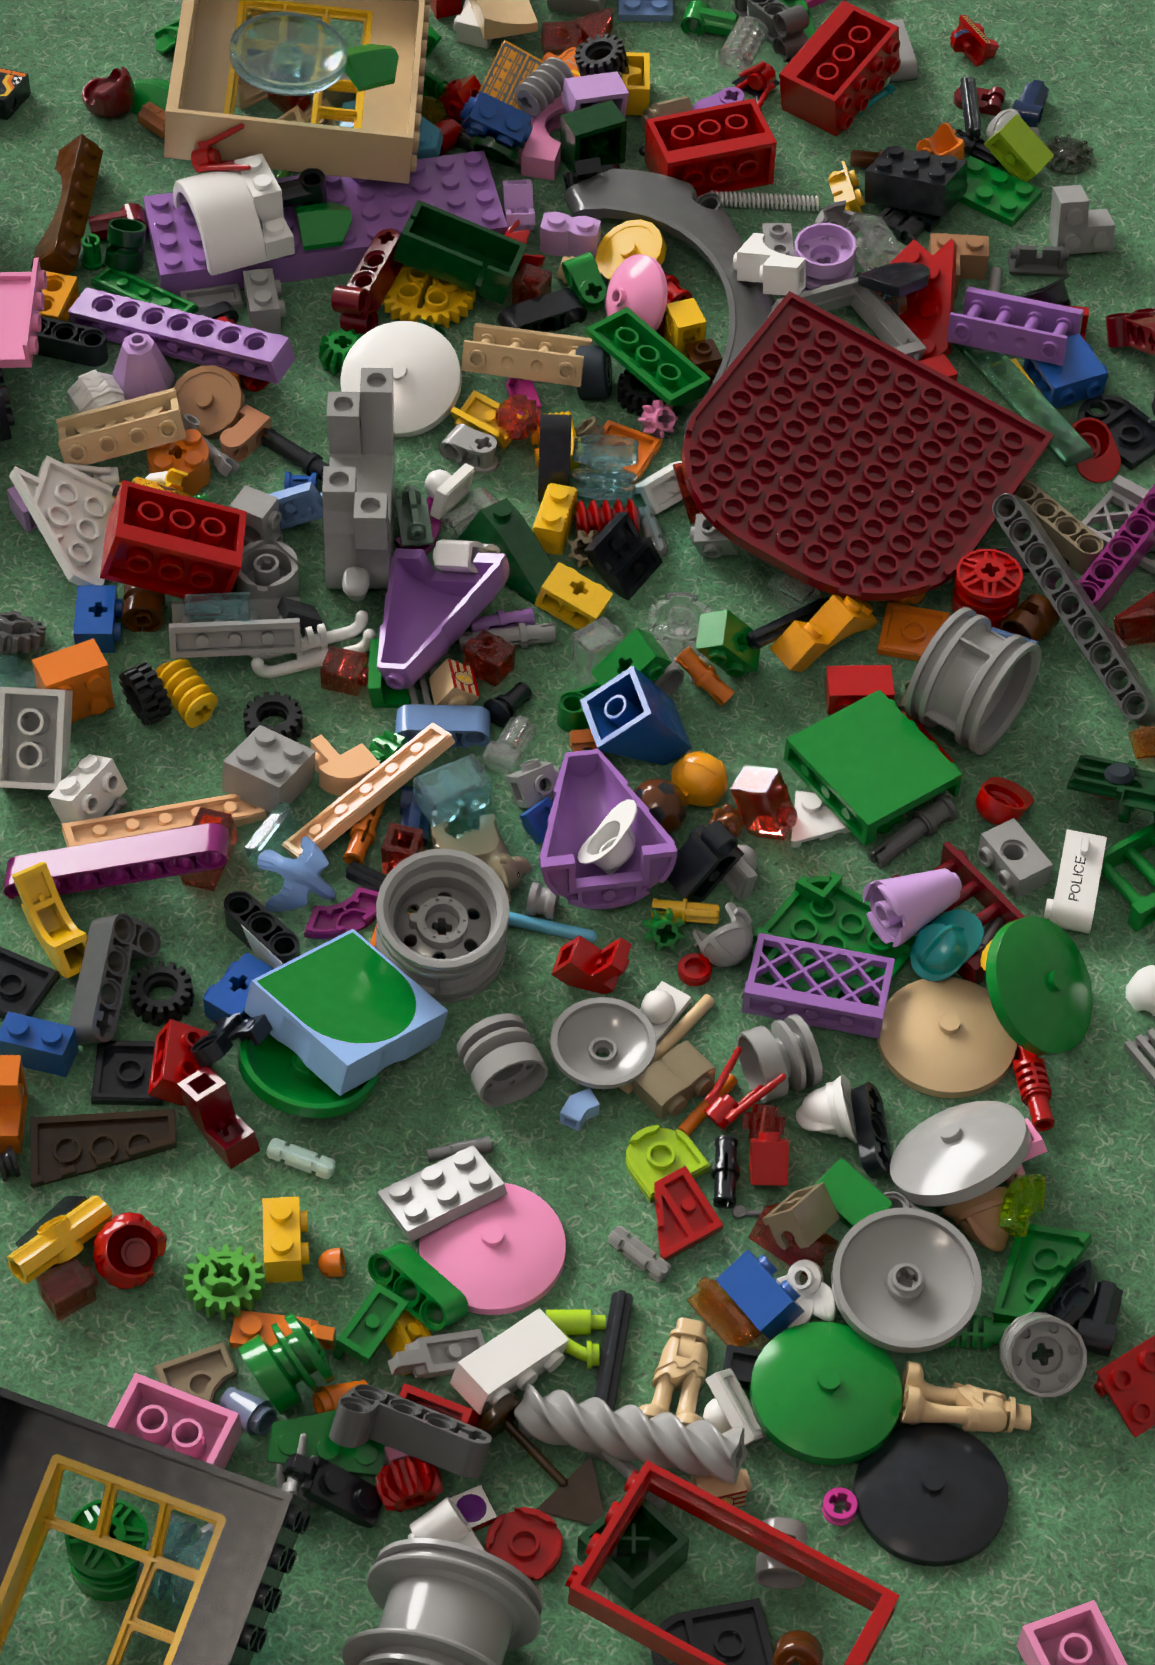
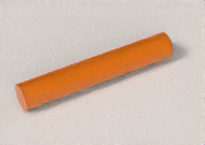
[677,1074,738,1136]

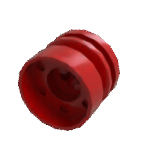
[951,549,1023,629]

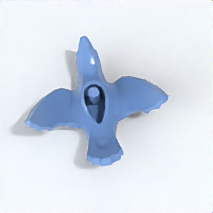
[257,836,336,912]

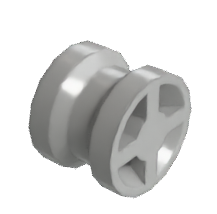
[526,882,560,920]

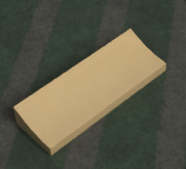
[469,0,538,40]

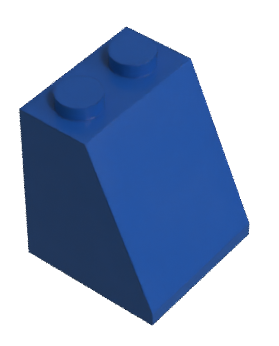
[580,666,692,765]

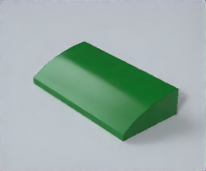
[584,307,711,406]

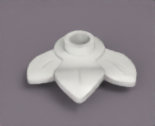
[777,1259,836,1329]

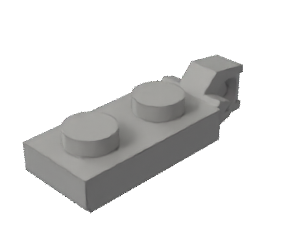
[387,1329,485,1379]

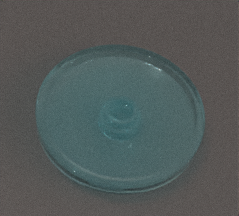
[229,12,347,96]

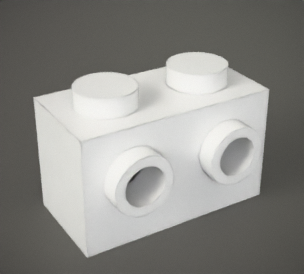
[48,754,128,824]

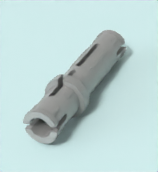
[459,622,556,653]

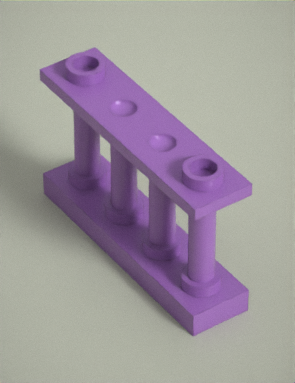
[946,286,1084,366]

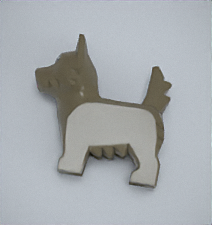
[431,814,532,903]

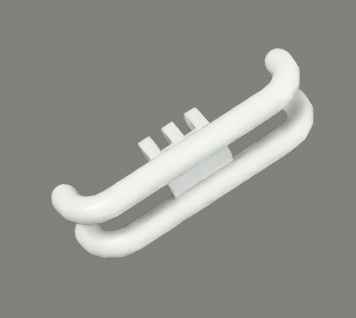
[249,610,376,679]

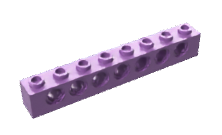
[68,287,295,384]

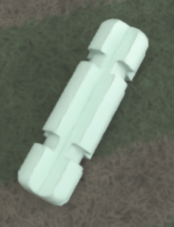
[267,1138,336,1179]

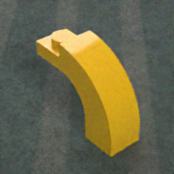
[11,861,87,979]

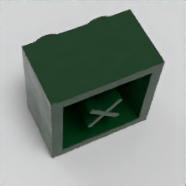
[560,100,627,175]
[577,1497,689,1610]

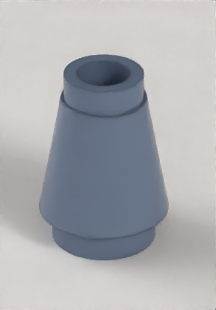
[220,1387,277,1436]

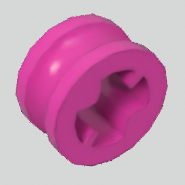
[822,1487,858,1526]

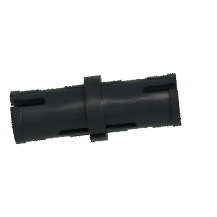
[711,1135,740,1209]

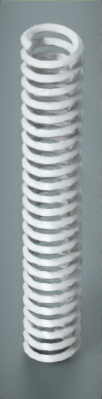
[710,190,819,212]

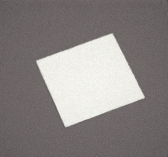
[241,925,283,968]

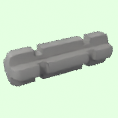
[638,505,667,557]
[608,1225,671,1282]

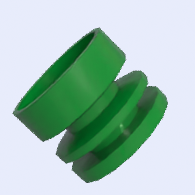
[238,1312,336,1415]
[65,1499,150,1602]

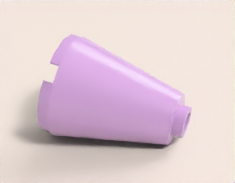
[862,868,962,947]

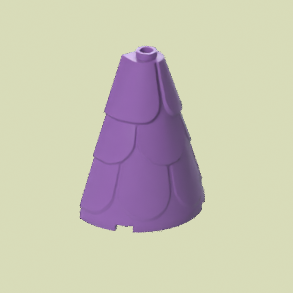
[377,548,510,690]
[539,749,678,909]

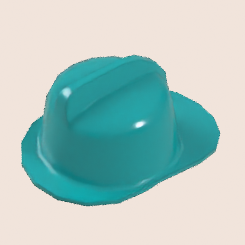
[910,909,984,982]

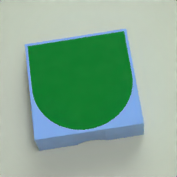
[244,929,448,1096]

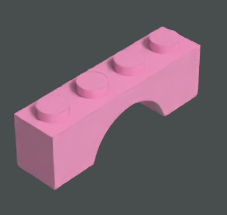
[519,92,567,181]

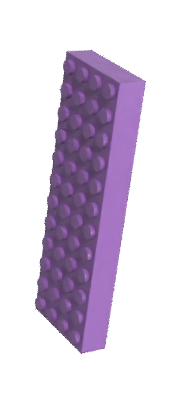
[143,151,508,296]

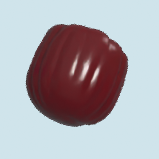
[82,66,135,119]

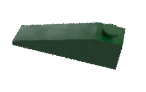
[457,498,555,612]

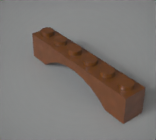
[31,134,103,275]

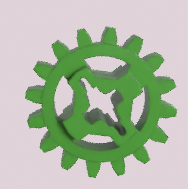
[184,1244,265,1320]

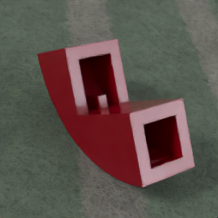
[177,1066,260,1169]

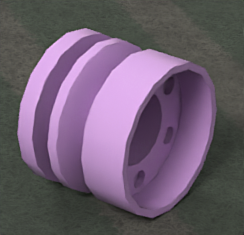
[794,223,856,291]

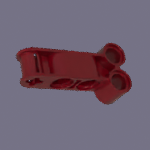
[331,228,403,335]
[1105,308,1155,355]

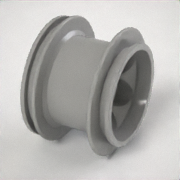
[342,1538,543,1665]

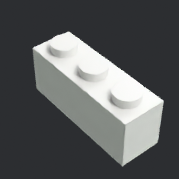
[450,1308,569,1415]

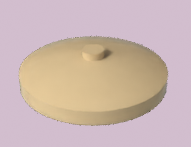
[877,977,1017,1098]

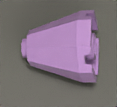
[112,332,175,400]

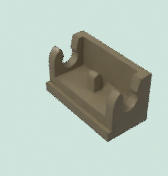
[762,1182,840,1250]

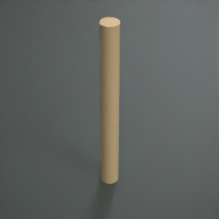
[619,994,715,1094]

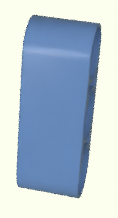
[395,704,491,748]

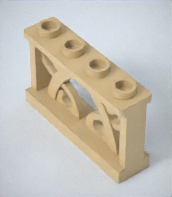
[56,387,186,465]

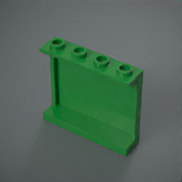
[783,690,963,846]

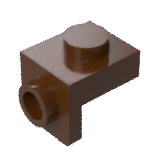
[685,339,722,387]

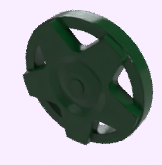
[469,135,521,167]

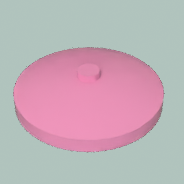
[419,1183,566,1315]

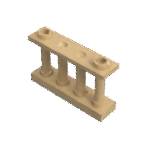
[461,323,593,387]

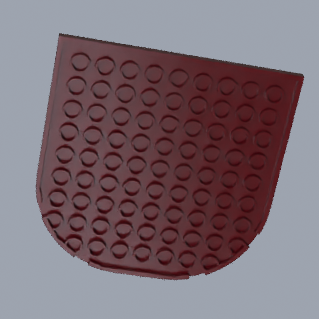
[681,291,1054,601]

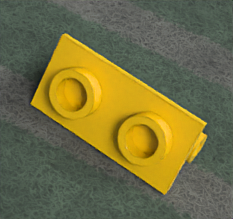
[828,161,866,217]

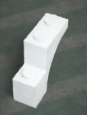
[733,233,806,296]

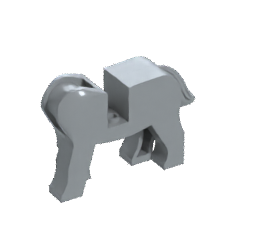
[322,368,396,602]

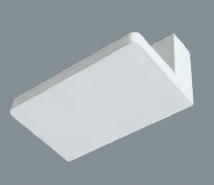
[627,461,690,515]

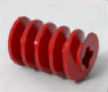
[575,499,639,539]

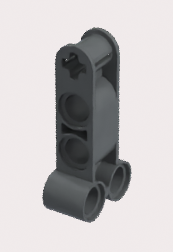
[732,0,809,61]

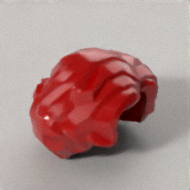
[93,1212,167,1289]

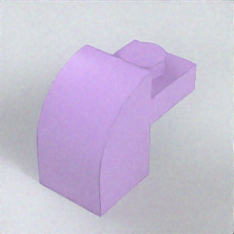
[502,179,536,232]

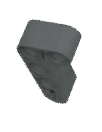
[68,913,161,1046]
[329,1384,492,1478]

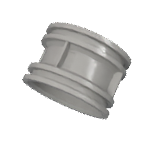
[904,607,1042,755]
[376,849,509,1003]

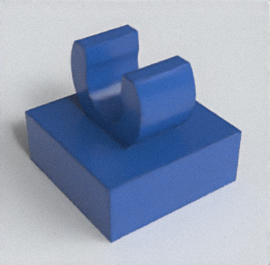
[519,797,553,844]

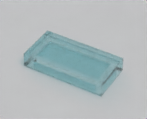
[244,801,299,873]

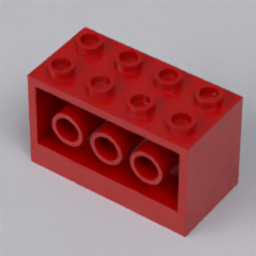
[779,0,901,137]
[644,98,777,197]
[100,480,247,601]

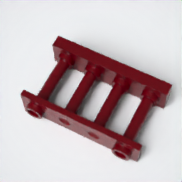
[891,841,1027,985]

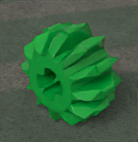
[318,328,363,376]

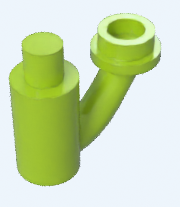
[546,1309,606,1369]

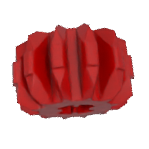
[375,1456,443,1512]

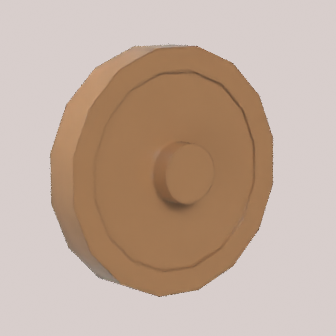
[173,365,245,440]

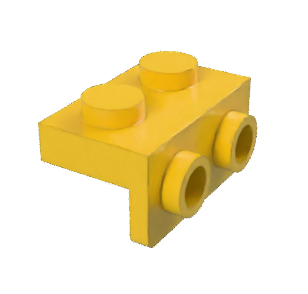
[450,390,525,449]

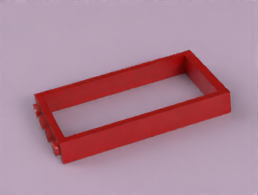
[565,1460,900,1665]

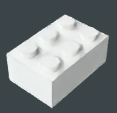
[0,687,73,790]

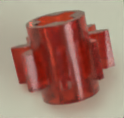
[742,1104,786,1140]

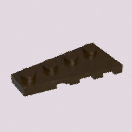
[31,1109,177,1188]

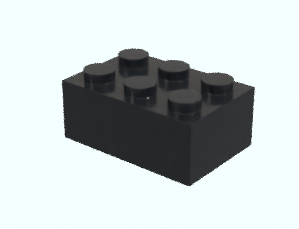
[865,146,967,217]

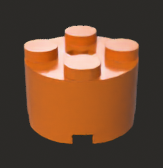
[147,429,211,496]

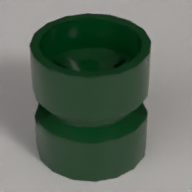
[105,218,146,271]

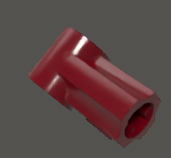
[88,203,148,241]

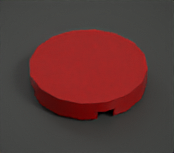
[485,1507,563,1582]

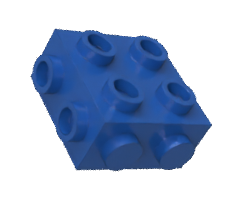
[459,91,533,149]
[1023,333,1108,410]

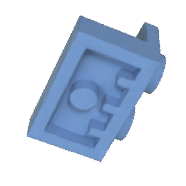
[618,0,673,22]
[270,481,323,530]

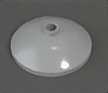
[550,997,656,1089]

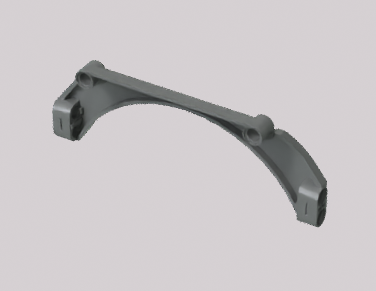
[564,168,776,436]

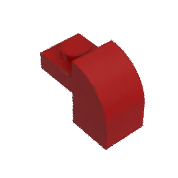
[551,935,632,994]

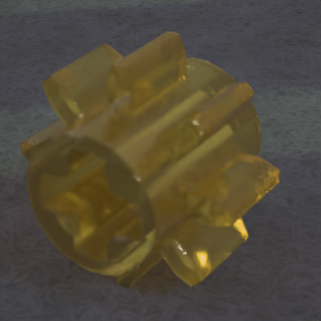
[421,96,446,125]

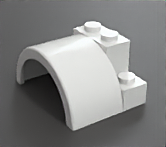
[173,153,295,276]

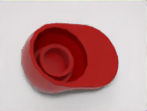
[1064,417,1121,483]
[975,777,1034,826]

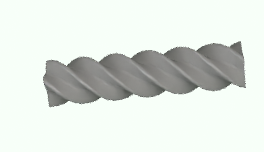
[514,1383,748,1484]

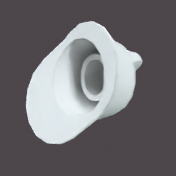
[577,799,637,875]

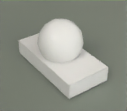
[425,463,475,519]
[639,981,691,1045]
[703,1368,766,1446]

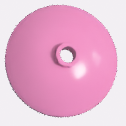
[605,254,668,331]

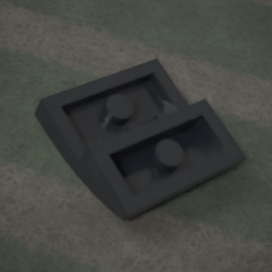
[583,512,663,601]

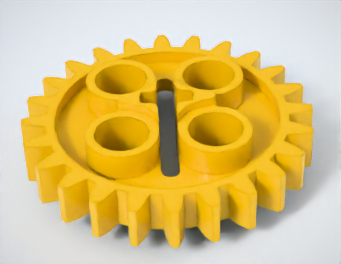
[381,265,476,328]

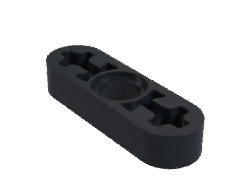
[851,1082,891,1179]

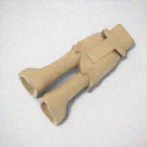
[639,1317,708,1426]
[899,1361,1031,1433]

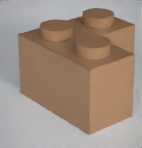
[928,233,989,299]

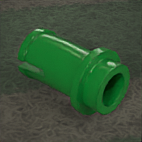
[81,234,105,270]

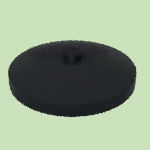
[854,1423,1008,1567]

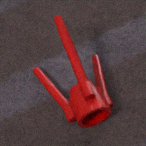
[735,61,776,109]
[191,123,251,173]
[703,1047,786,1131]

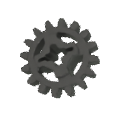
[0,610,46,655]

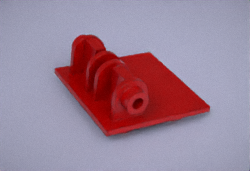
[1094,1335,1155,1438]

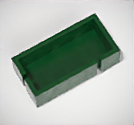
[393,200,527,305]

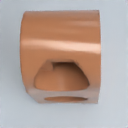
[220,404,271,462]

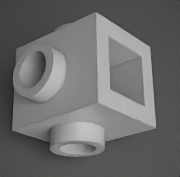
[690,514,738,558]
[506,758,559,809]

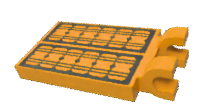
[478,40,544,111]

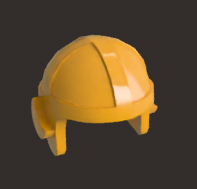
[671,751,728,807]

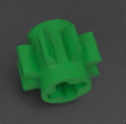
[369,731,407,764]
[642,908,685,952]

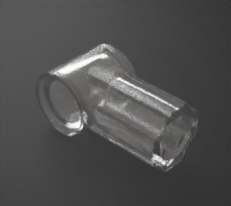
[441,487,499,540]
[481,715,536,777]

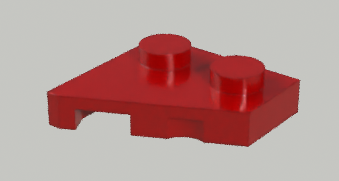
[654,1166,723,1261]

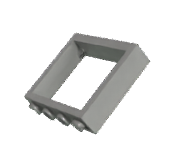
[768,277,926,361]

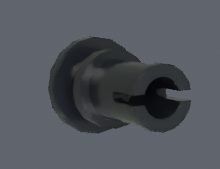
[483,682,532,728]

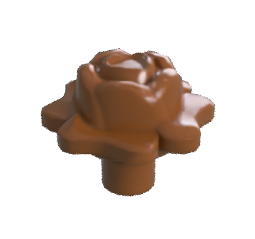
[708,803,745,838]

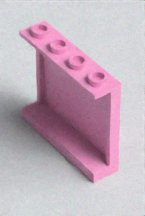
[0,258,47,368]

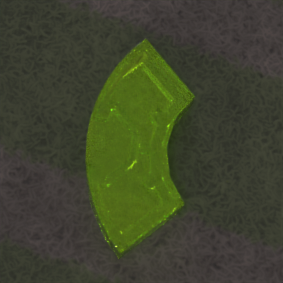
[999,1174,1046,1237]

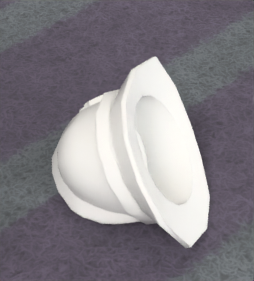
[796,1075,858,1143]

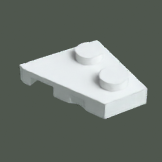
[790,791,851,848]

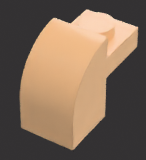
[310,734,380,796]

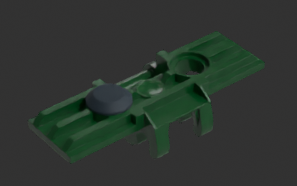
[1067,755,1155,830]

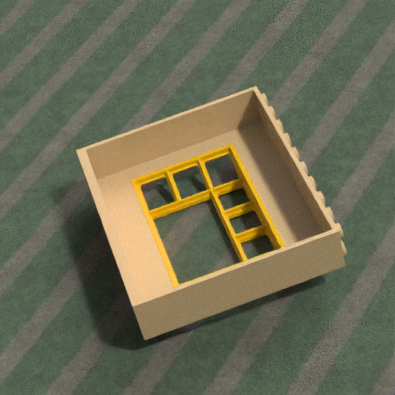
[164,0,431,184]

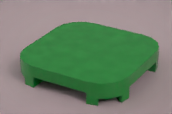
[751,871,916,1005]

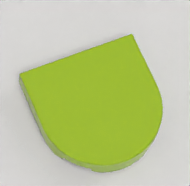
[625,1125,711,1202]

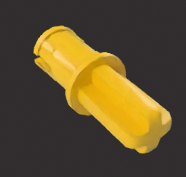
[651,898,720,925]

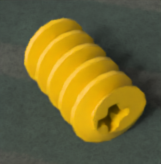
[155,658,218,728]

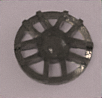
[1044,134,1094,176]

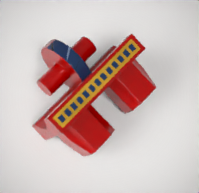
[950,15,999,67]

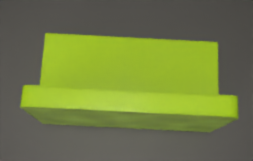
[984,114,1054,182]

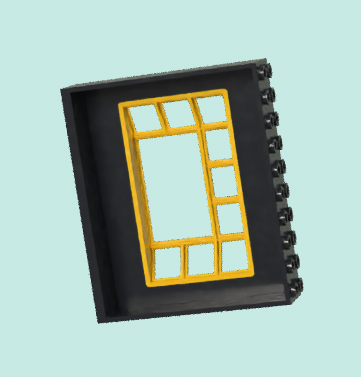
[0,1387,312,1665]

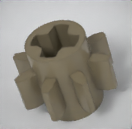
[568,530,598,567]

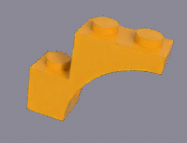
[770,595,879,672]

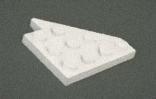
[9,456,115,586]

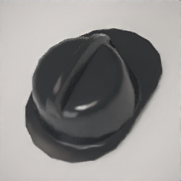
[1017,275,1071,306]

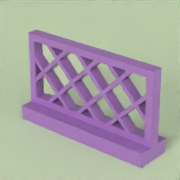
[742,933,895,1039]

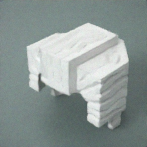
[67,369,125,414]

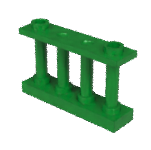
[1101,823,1155,932]

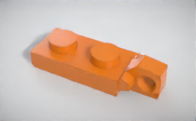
[229,1310,336,1350]

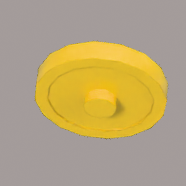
[595,219,667,282]

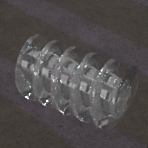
[719,16,768,75]

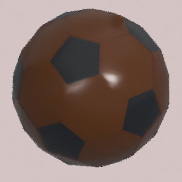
[633,778,687,835]

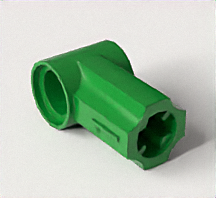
[681,0,738,37]

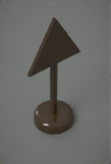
[477,1393,605,1525]

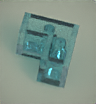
[413,754,492,833]

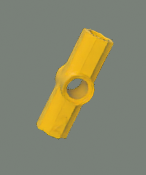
[7,1196,113,1284]

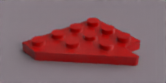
[876,238,957,361]

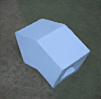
[560,1088,600,1131]

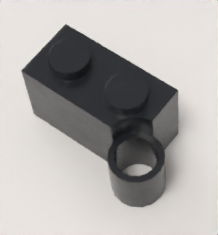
[667,821,744,903]

